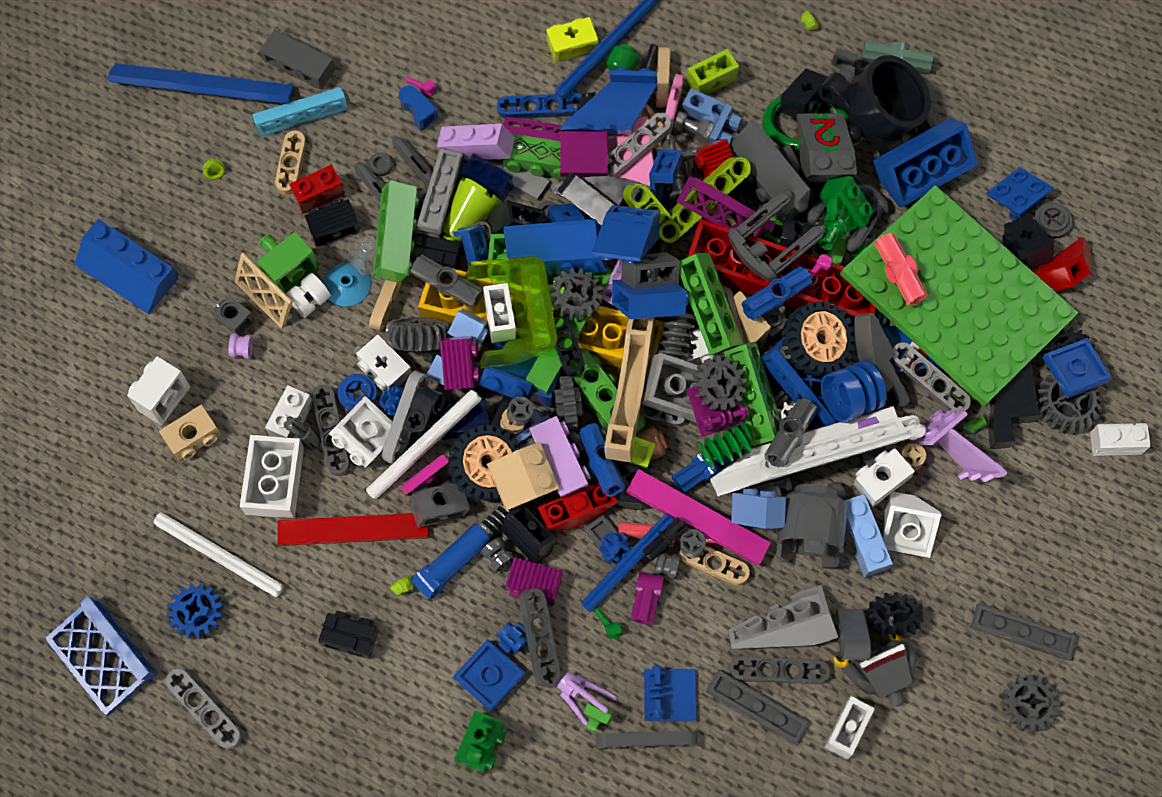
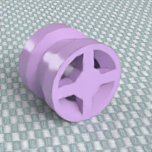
[229,333,254,359]

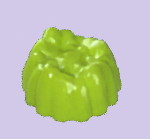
[801,10,819,31]
[202,158,225,180]
[389,575,414,595]

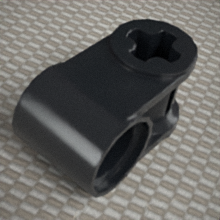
[405,385,446,435]

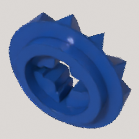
[338,374,377,410]

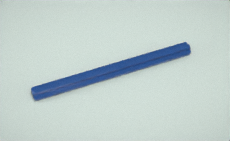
[555,0,660,99]

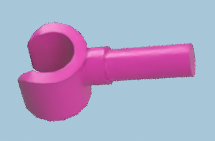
[405,76,437,97]
[810,254,833,279]

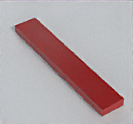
[277,513,429,546]

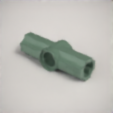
[862,41,933,74]

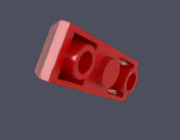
[1034,237,1093,292]
[538,483,617,530]

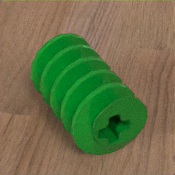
[697,422,752,469]

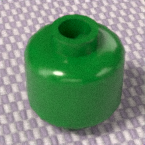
[606,44,639,74]

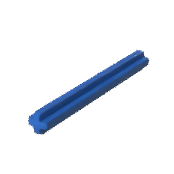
[581,514,674,612]

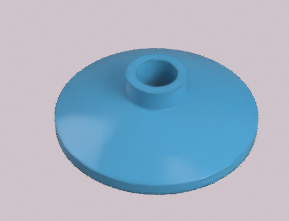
[323,263,371,307]

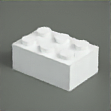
[240,435,304,519]

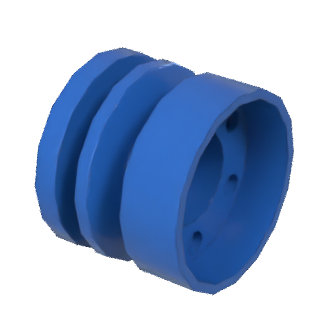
[821,361,887,422]

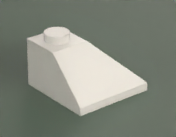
[882,492,941,558]

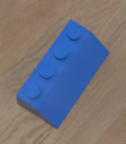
[873,118,978,208]
[74,218,179,314]
[503,219,609,278]

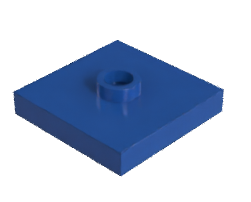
[1043,338,1112,398]
[453,639,526,712]

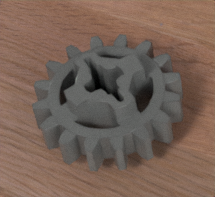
[550,268,603,320]
[692,355,747,411]
[554,376,583,430]
[1001,674,1060,732]

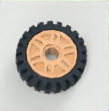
[782,301,856,376]
[447,425,521,501]

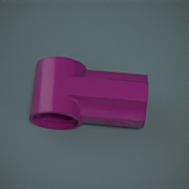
[631,572,664,625]

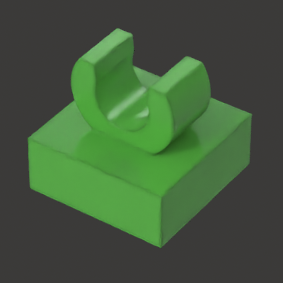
[583,702,614,732]

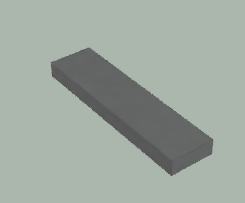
[970,603,1077,661]
[706,669,809,746]

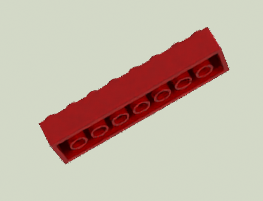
[687,219,876,328]

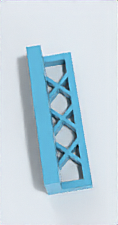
[252,87,348,137]

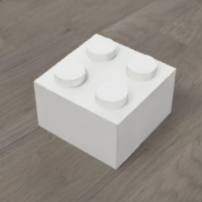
[127,356,190,426]

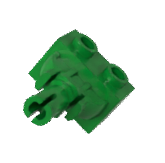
[819,176,874,250]
[454,710,507,774]

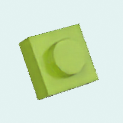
[630,437,656,469]

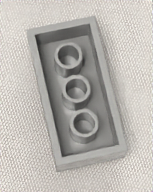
[641,353,739,432]

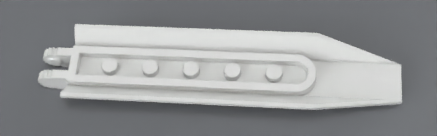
[710,407,926,496]

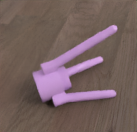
[557,672,617,725]

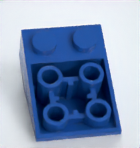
[592,205,660,263]

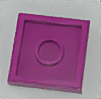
[560,131,608,177]

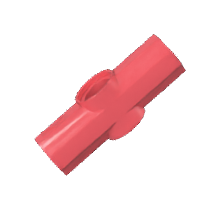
[874,232,928,306]

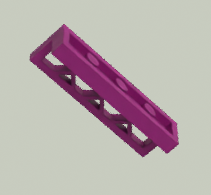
[503,116,562,141]
[676,176,776,238]

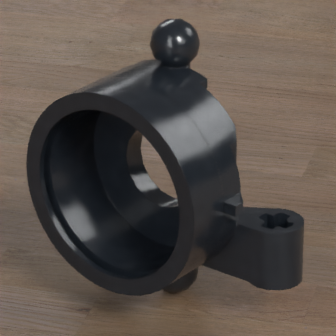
[817,55,931,156]

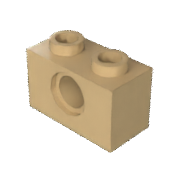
[159,405,221,461]

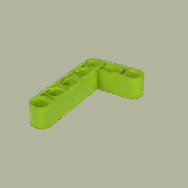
[623,157,751,243]

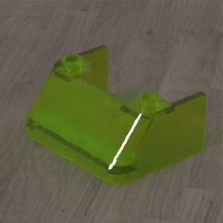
[466,256,557,368]

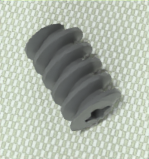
[656,312,696,359]

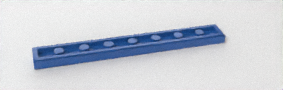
[108,63,294,104]

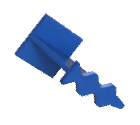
[561,68,658,136]

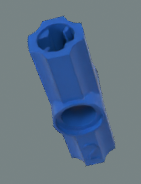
[741,266,813,321]
[579,423,625,497]
[672,449,744,494]

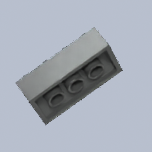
[730,119,810,224]

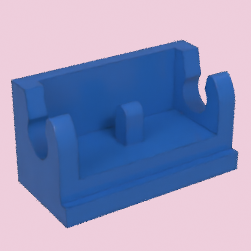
[453,225,489,276]

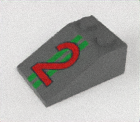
[796,114,857,183]

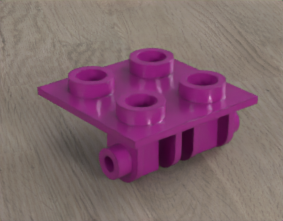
[687,382,749,437]

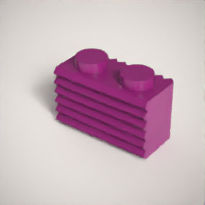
[440,336,481,390]
[505,557,563,606]

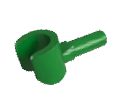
[594,607,622,639]

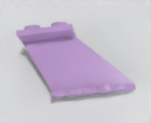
[907,410,1007,482]

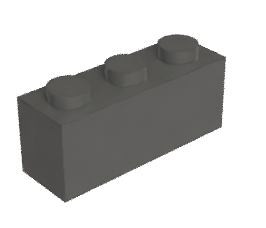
[260,29,335,90]

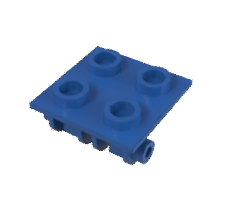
[986,167,1054,221]
[644,666,696,721]

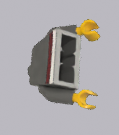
[833,634,916,706]

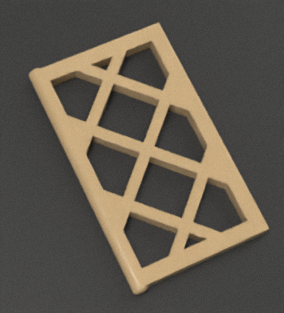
[234,253,293,329]

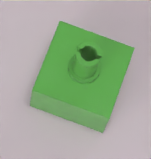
[257,232,319,294]

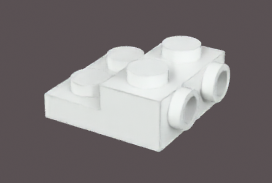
[329,396,392,467]

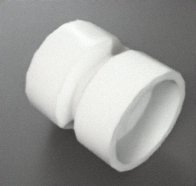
[286,273,331,318]

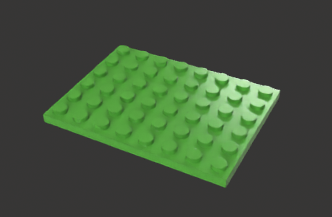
[840,185,1078,407]

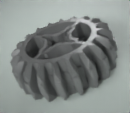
[385,317,451,351]
[1036,374,1103,435]

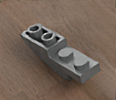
[854,313,910,406]

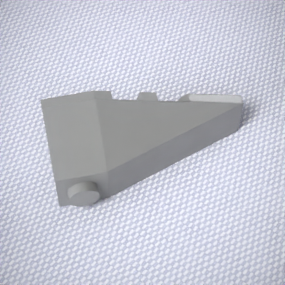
[728,585,838,649]

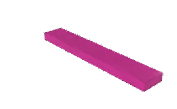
[626,469,771,566]

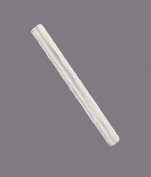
[366,390,481,499]
[154,512,283,597]

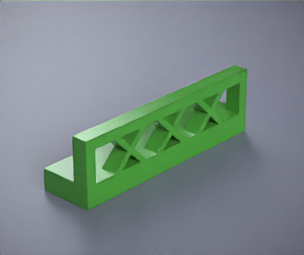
[724,341,780,446]

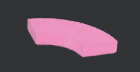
[663,74,685,128]

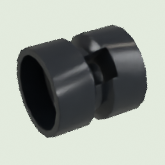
[779,218,818,255]

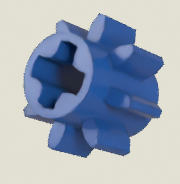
[380,385,404,416]
[598,531,631,563]
[497,622,527,654]

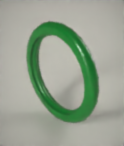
[762,95,849,151]

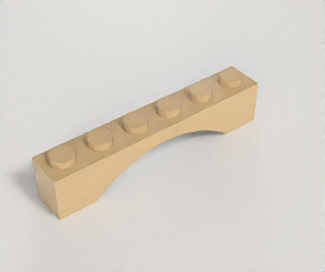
[604,317,655,462]

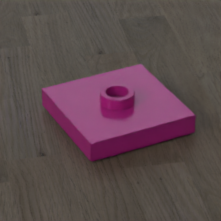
[400,455,449,495]

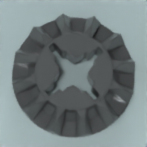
[1033,202,1072,238]

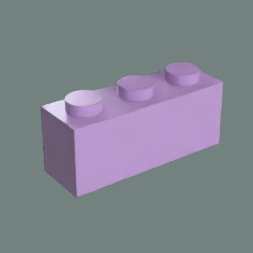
[437,124,515,160]
[529,416,591,498]

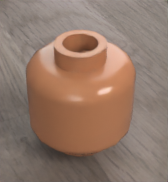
[635,427,668,462]

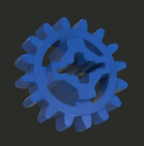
[167,583,224,639]

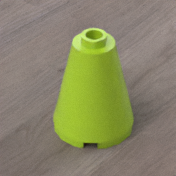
[441,177,502,243]

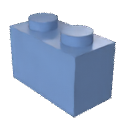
[731,488,786,529]

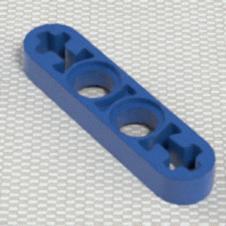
[497,93,582,119]

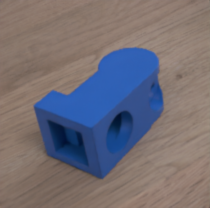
[399,85,438,131]

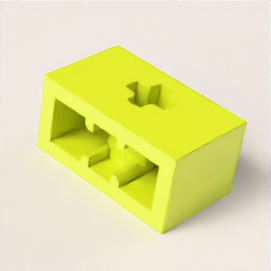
[546,17,598,62]

